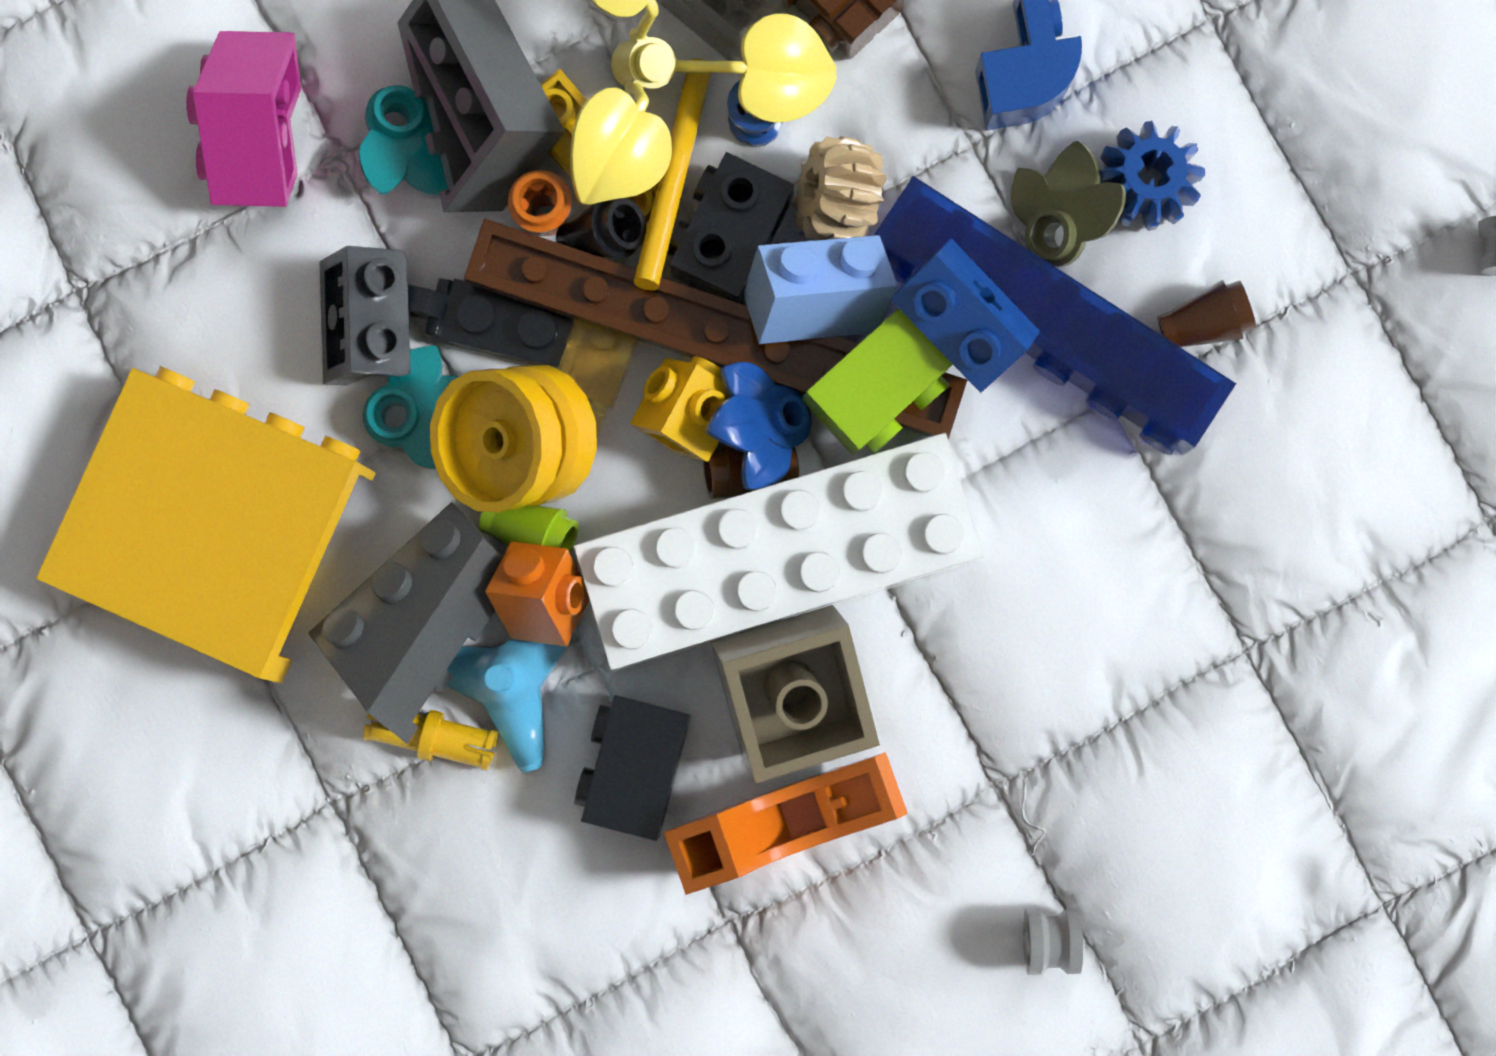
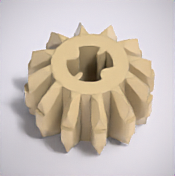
[793,136,887,240]

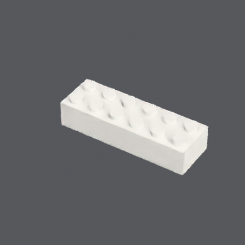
[574,433,984,672]

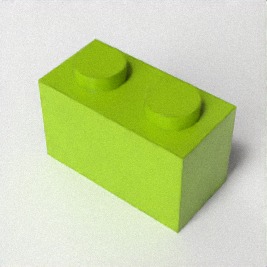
[801,308,953,456]

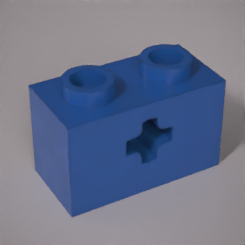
[890,238,1040,393]

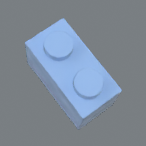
[743,235,898,344]

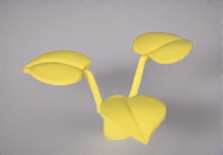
[570,0,837,205]

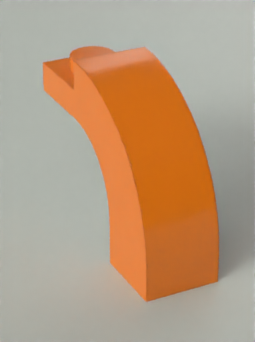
[664,752,908,895]

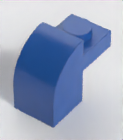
[975,0,1082,131]

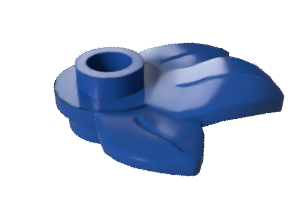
[706,362,811,490]

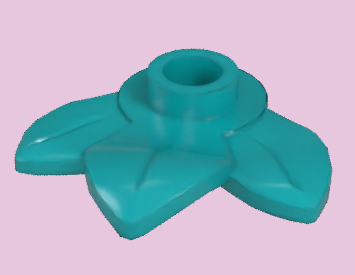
[359,85,448,196]
[363,345,458,469]

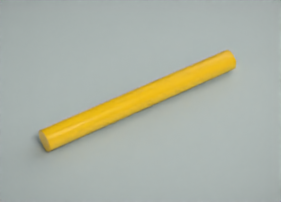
[633,58,712,290]

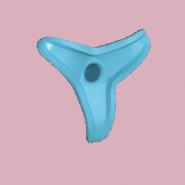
[446,625,578,772]

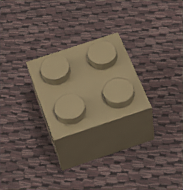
[710,605,880,784]

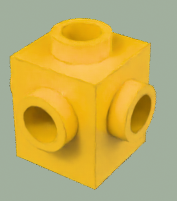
[630,356,730,462]

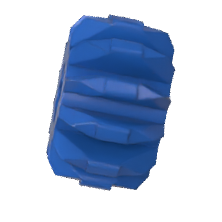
[1100,120,1205,231]

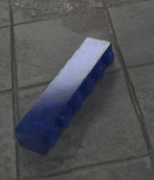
[873,176,1237,455]

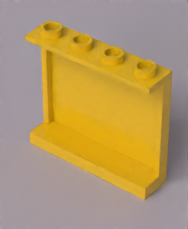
[36,366,376,683]

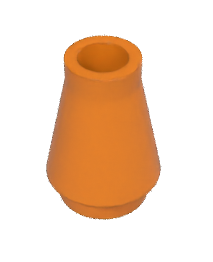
[508,170,572,236]

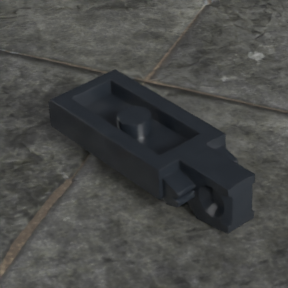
[408,278,576,371]

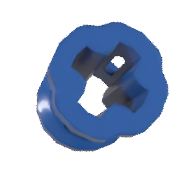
[727,80,783,147]

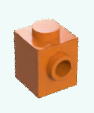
[485,541,590,647]

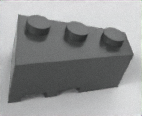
[397,0,565,212]
[308,502,503,744]

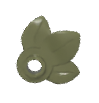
[1011,141,1126,267]

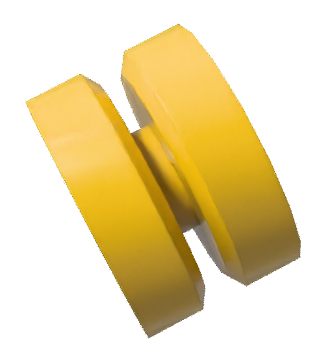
[430,365,597,513]

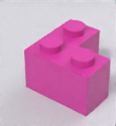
[186,31,302,207]

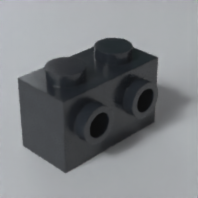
[667,152,794,304]

